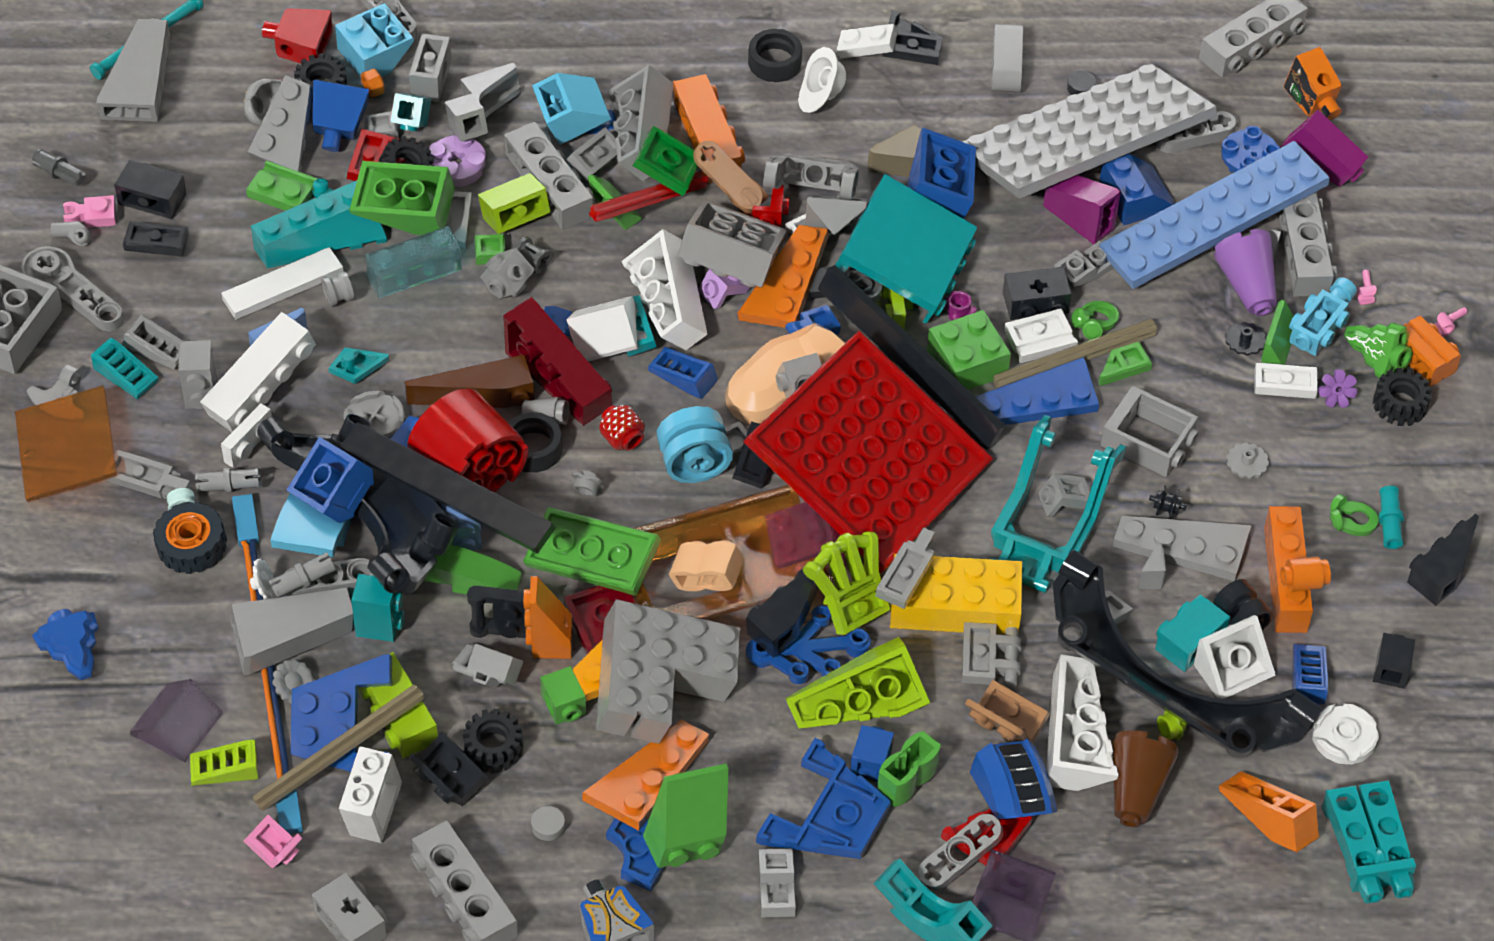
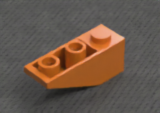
[523,576,573,659]

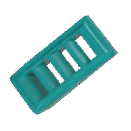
[91,338,159,400]

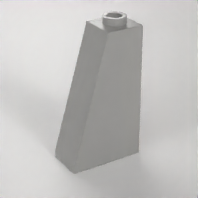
[96,18,170,122]
[231,587,354,676]

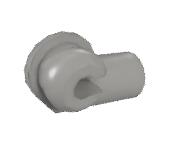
[51,221,91,246]

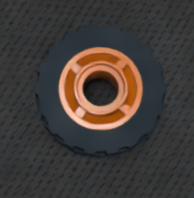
[153,502,227,574]

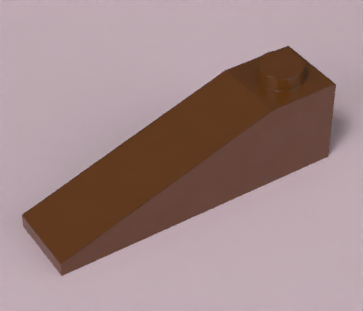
[404,355,534,408]

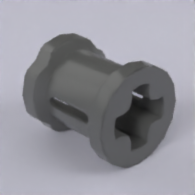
[514,237,552,274]

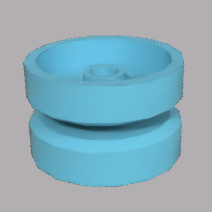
[657,406,733,483]

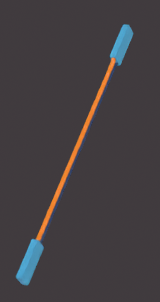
[232,494,303,834]

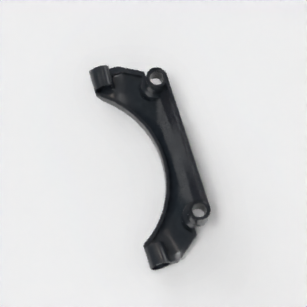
[257,414,459,593]
[1053,549,1323,758]

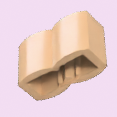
[669,540,744,591]

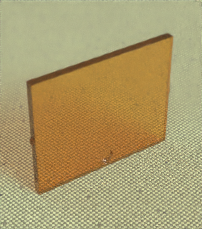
[15,385,118,502]

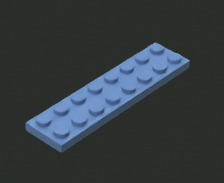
[1099,141,1329,289]

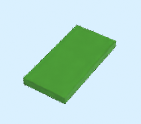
[523,507,661,596]

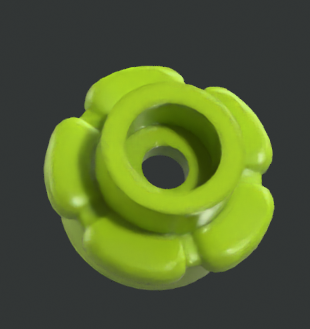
[1157,711,1186,740]

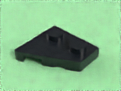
[882,10,943,65]

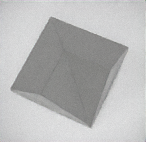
[805,194,867,235]

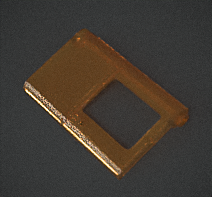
[633,485,834,620]

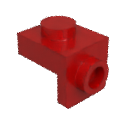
[752,185,789,227]

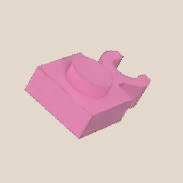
[63,195,116,228]

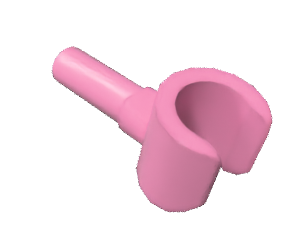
[1357,270,1377,305]
[1435,307,1468,337]

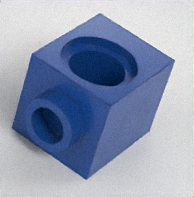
[851,725,894,782]

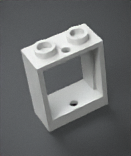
[339,746,402,843]

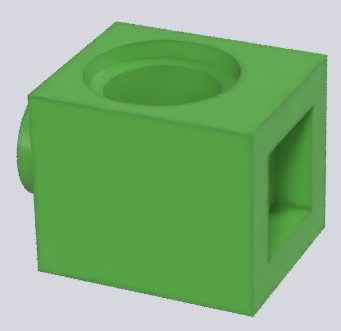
[540,666,586,725]

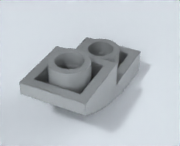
[1054,241,1114,287]

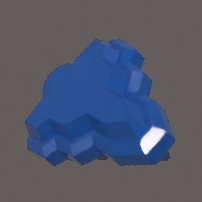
[32,609,99,680]

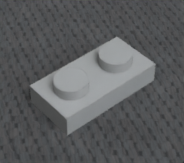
[566,127,617,181]

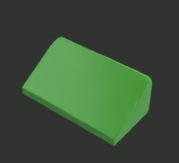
[588,174,642,230]
[1261,300,1294,365]

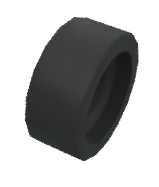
[748,28,802,82]
[509,412,562,473]

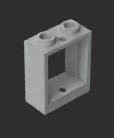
[1101,386,1199,477]

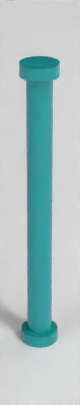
[89,0,204,80]

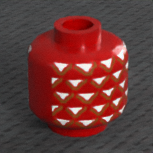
[599,405,645,451]

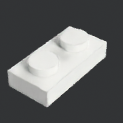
[836,24,898,59]
[1254,363,1317,399]
[221,404,272,468]

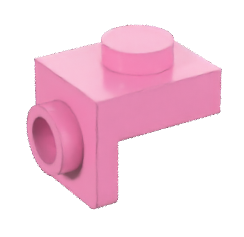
[243,815,302,869]

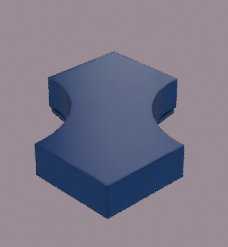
[606,818,665,891]

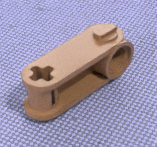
[693,141,769,216]

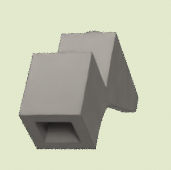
[445,62,521,142]

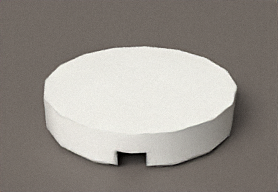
[1312,704,1379,765]

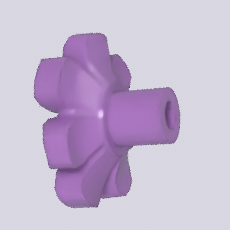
[1318,369,1357,408]

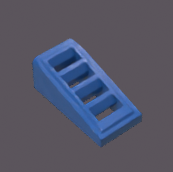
[648,347,718,399]
[1292,644,1328,704]

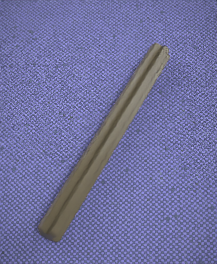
[993,319,1157,389]
[253,685,425,811]

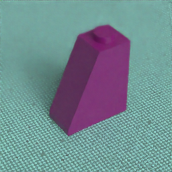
[1279,110,1368,187]
[1043,175,1121,245]

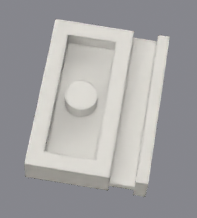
[1004,309,1078,364]

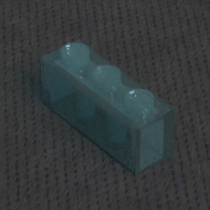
[365,226,462,299]

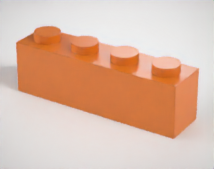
[673,74,745,183]
[1264,506,1313,633]

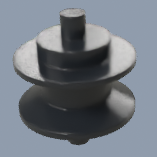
[1149,485,1187,519]

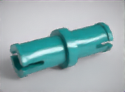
[1378,485,1404,549]

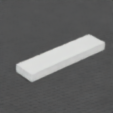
[221,247,343,320]

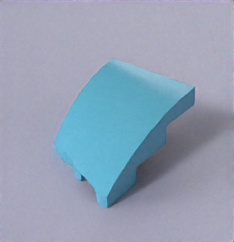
[270,493,351,557]

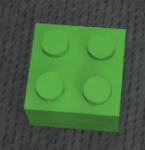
[927,310,1011,390]

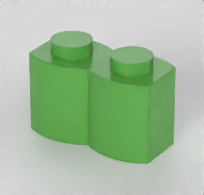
[877,731,941,807]

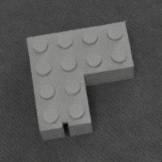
[596,599,740,744]

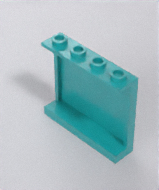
[835,174,977,324]

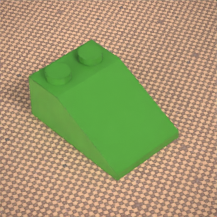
[349,161,455,237]
[643,763,729,868]

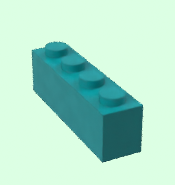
[251,181,387,269]

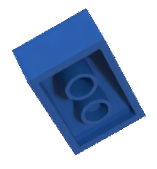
[907,128,976,219]

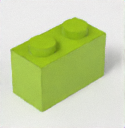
[478,173,550,234]

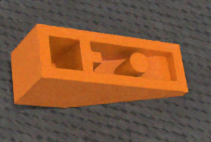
[1219,771,1319,853]

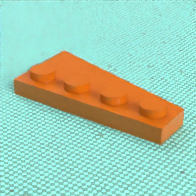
[737,225,829,328]
[582,719,709,831]

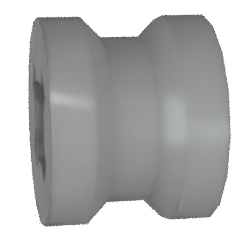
[321,271,354,307]

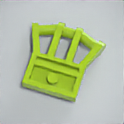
[803,532,891,635]

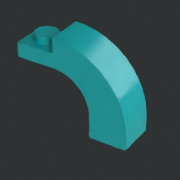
[873,858,993,941]

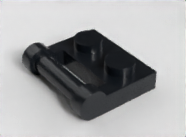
[467,586,526,638]

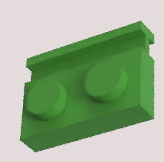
[246,160,317,211]

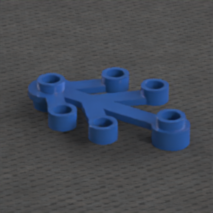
[746,605,871,684]

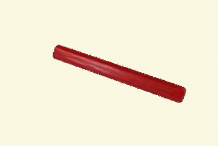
[589,171,709,222]

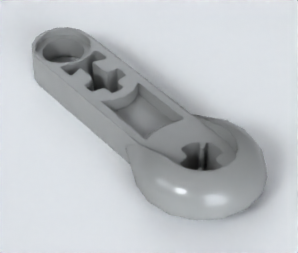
[21,246,123,332]

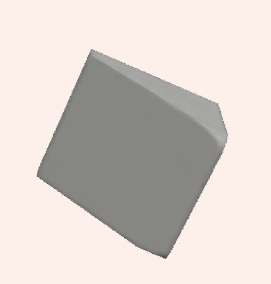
[1139,545,1166,589]

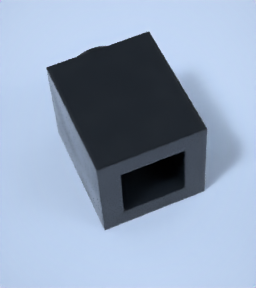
[1372,633,1415,689]

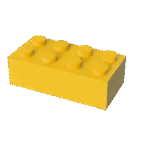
[890,554,1022,635]

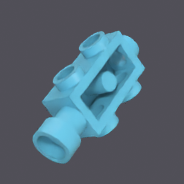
[1289,277,1357,356]

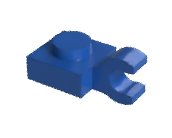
[785,305,841,335]

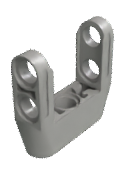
[763,153,860,200]

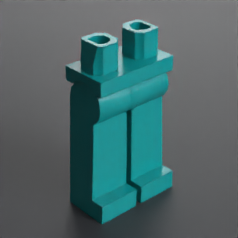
[1321,780,1416,904]

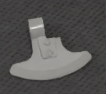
[27,365,86,421]

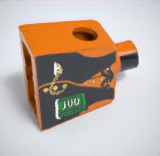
[1283,47,1342,120]

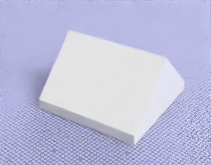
[566,296,638,362]
[1194,615,1276,699]

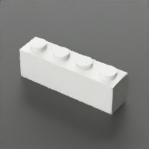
[621,229,707,350]
[200,312,316,432]
[1046,654,1118,791]

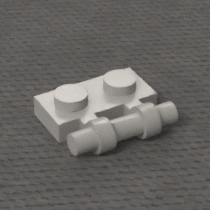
[962,622,1021,688]

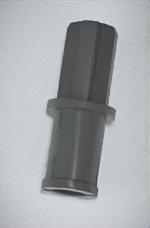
[32,148,86,186]

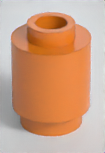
[1280,557,1331,592]

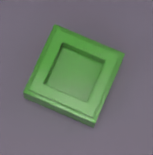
[475,234,505,265]

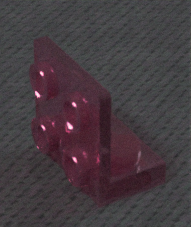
[765,502,846,569]

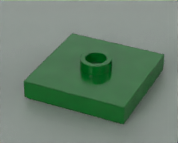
[632,126,703,196]

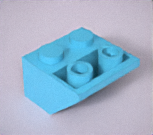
[335,3,414,77]
[532,73,611,145]

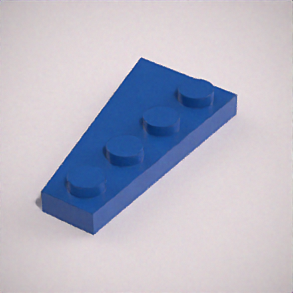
[975,357,1099,425]

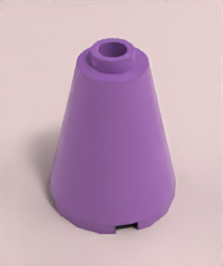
[1213,229,1277,316]

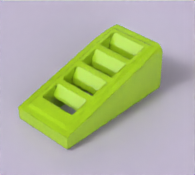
[190,739,258,786]

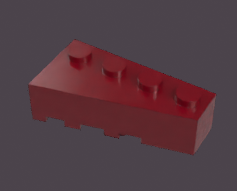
[503,296,612,426]

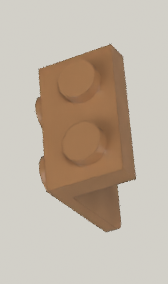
[965,680,1050,744]

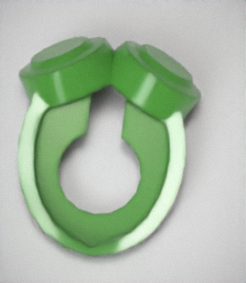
[1071,301,1119,340]
[1329,494,1379,536]

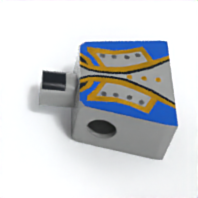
[579,879,654,941]

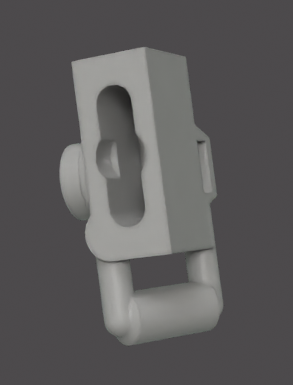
[452,644,523,688]

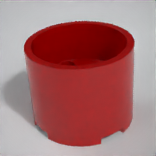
[407,389,528,493]

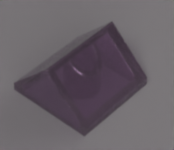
[130,679,222,762]

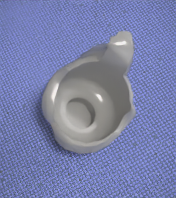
[244,78,302,125]

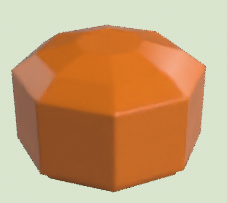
[361,68,385,98]

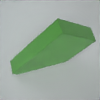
[1099,342,1152,386]

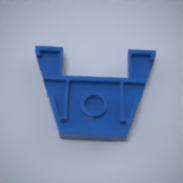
[291,654,392,772]
[756,737,890,859]

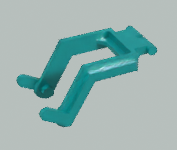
[991,415,1127,593]

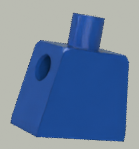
[313,80,369,152]

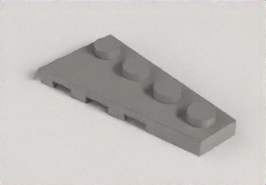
[1112,516,1252,581]

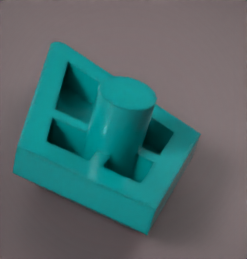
[328,347,389,384]

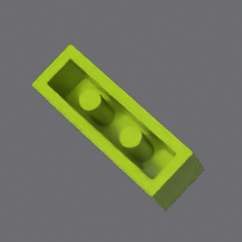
[358,652,438,758]

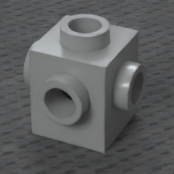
[480,248,535,299]

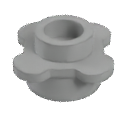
[571,470,604,497]

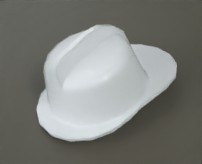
[798,47,846,113]

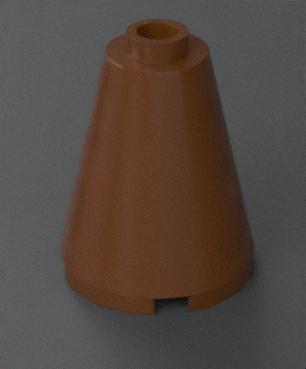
[1112,730,1179,828]

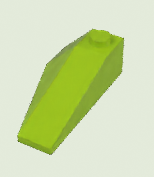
[785,637,930,729]

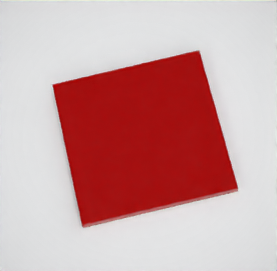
[743,331,993,574]

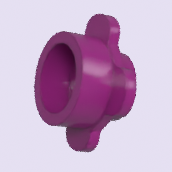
[943,291,976,321]

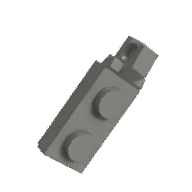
[103,450,193,499]
[875,528,935,609]

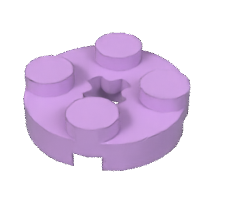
[428,135,486,187]

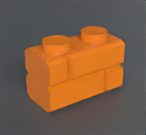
[1403,315,1461,387]

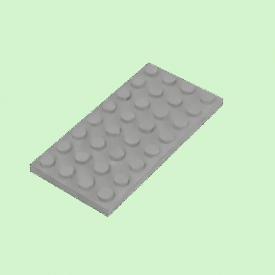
[962,64,1217,199]

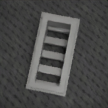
[122,314,183,370]

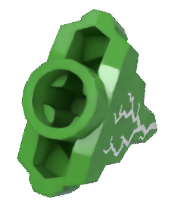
[1344,322,1412,379]

